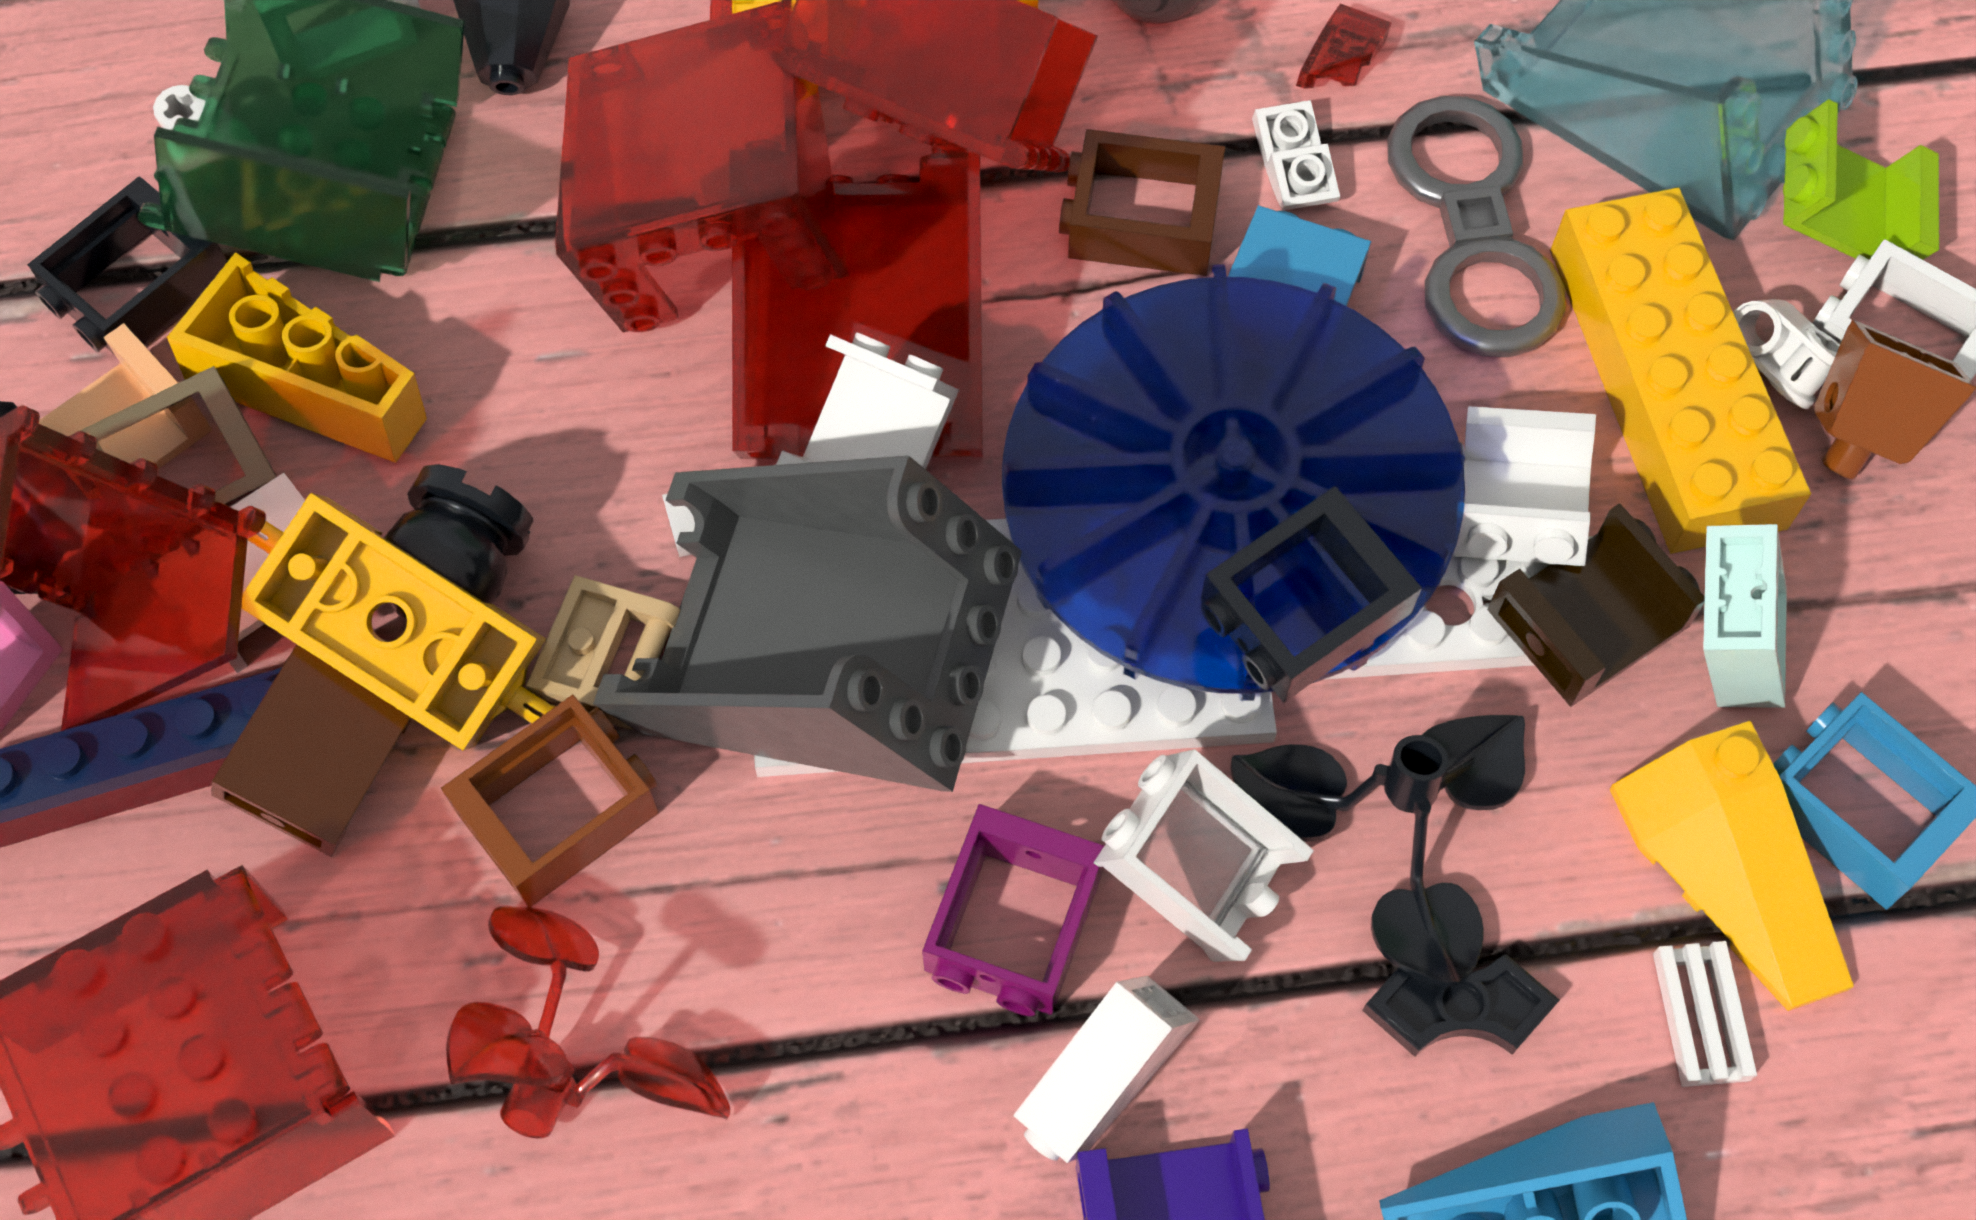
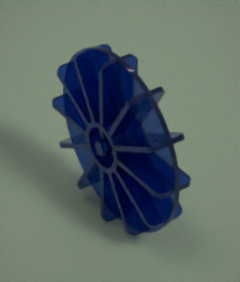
[1002,264,1465,701]

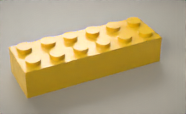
[1550,187,1811,554]

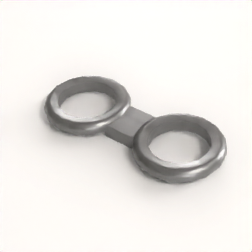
[1387,95,1566,357]

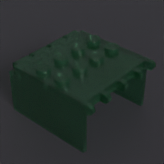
[138,0,465,282]

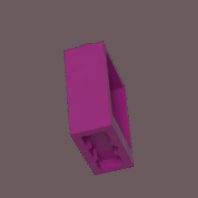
[922,804,1104,1016]

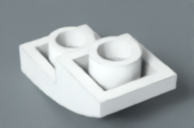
[1252,100,1340,211]

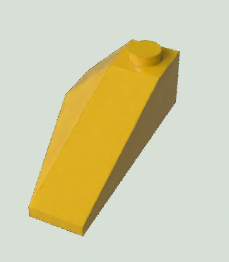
[1609,721,1854,1011]

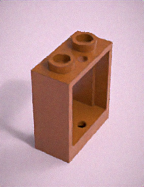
[441,694,659,908]

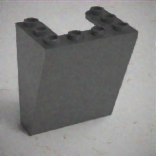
[593,456,1022,792]

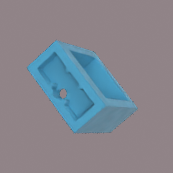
[1773,692,1976,910]

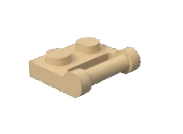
[526,575,681,729]

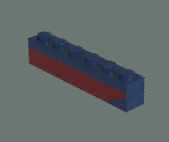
[0,667,282,848]

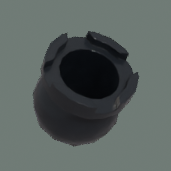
[383,464,533,619]

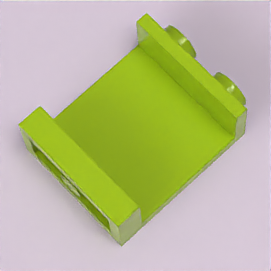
[1783,99,1939,260]

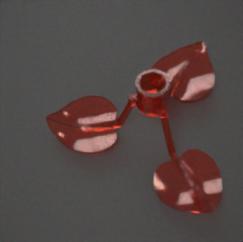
[446,905,731,1139]

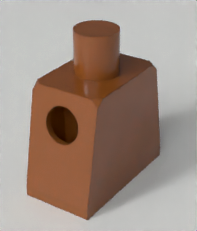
[1814,319,1976,479]

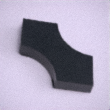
[1362,954,1560,1057]

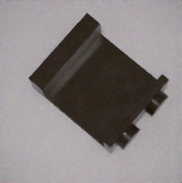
[1487,503,1705,707]

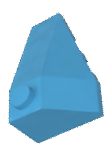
[1379,1102,1687,1220]

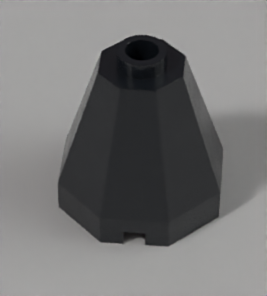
[453,0,570,95]

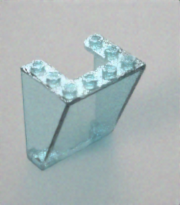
[1474,0,1857,240]

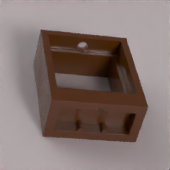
[1059,129,1225,276]

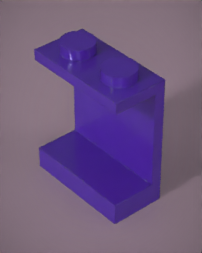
[1075,1129,1270,1220]

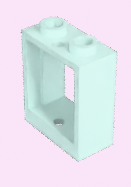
[1703,524,1787,708]

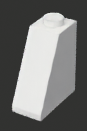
[1013,976,1200,1163]

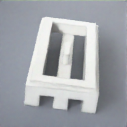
[1653,941,1757,1087]

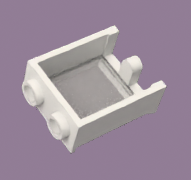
[1093,749,1314,962]

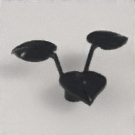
[1230,715,1525,986]

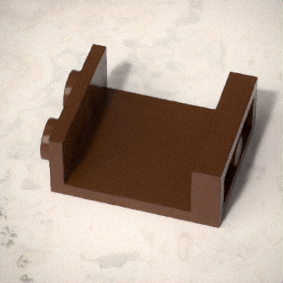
[211,645,412,857]

